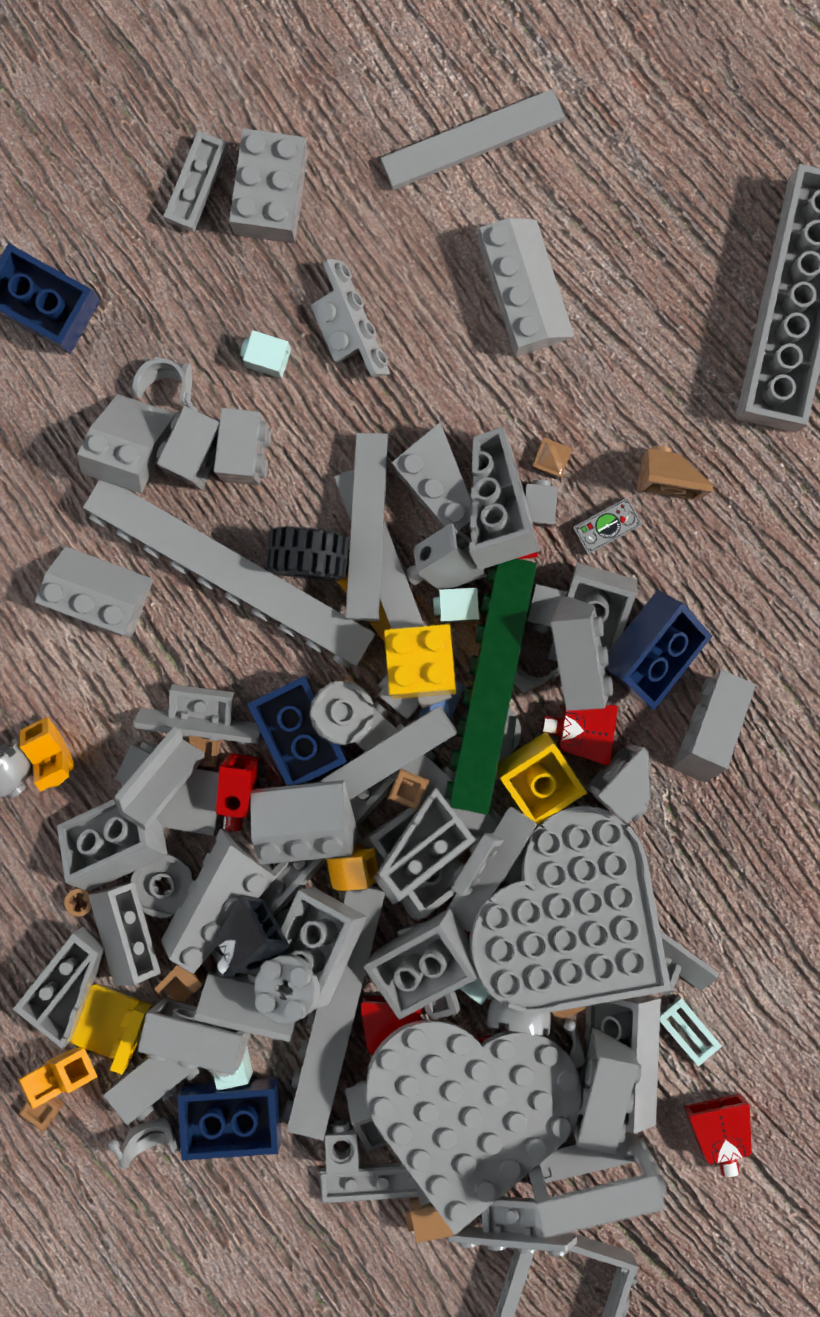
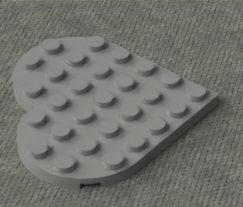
[469,806,671,1014]
[365,1019,581,1235]

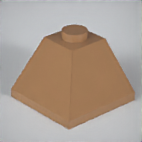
[637,445,713,501]

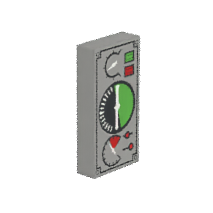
[572,497,643,555]

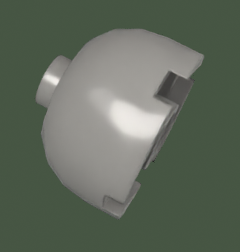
[0,739,31,799]
[486,998,551,1035]

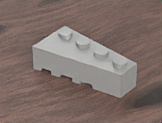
[469,427,540,570]
[161,829,276,974]

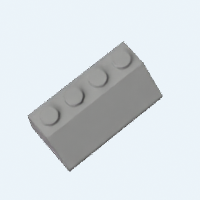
[477,218,575,357]
[584,995,661,1134]

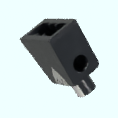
[217,896,289,977]

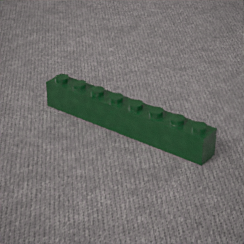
[444,558,537,815]

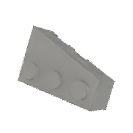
[391,423,472,531]
[671,669,756,783]
[373,788,476,904]
[13,926,105,1049]

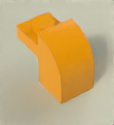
[20,716,75,792]
[326,842,379,891]
[17,1047,98,1109]

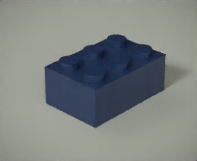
[0,243,101,354]
[605,590,712,710]
[247,676,349,786]
[177,1077,282,1161]

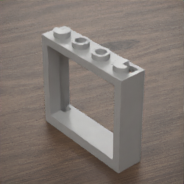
[529,1132,667,1238]
[494,1232,639,1317]

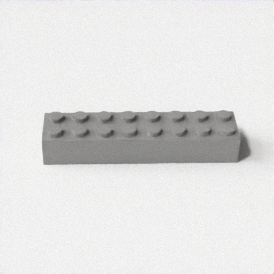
[736,164,820,432]

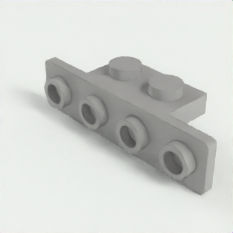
[310,258,390,377]
[133,684,261,745]
[447,807,537,932]
[660,931,719,996]
[447,1196,577,1256]

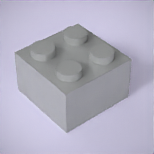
[156,406,220,490]
[214,408,271,486]

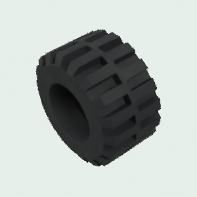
[266,526,349,580]

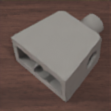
[406,523,487,590]

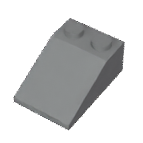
[77,394,176,494]
[547,562,637,676]

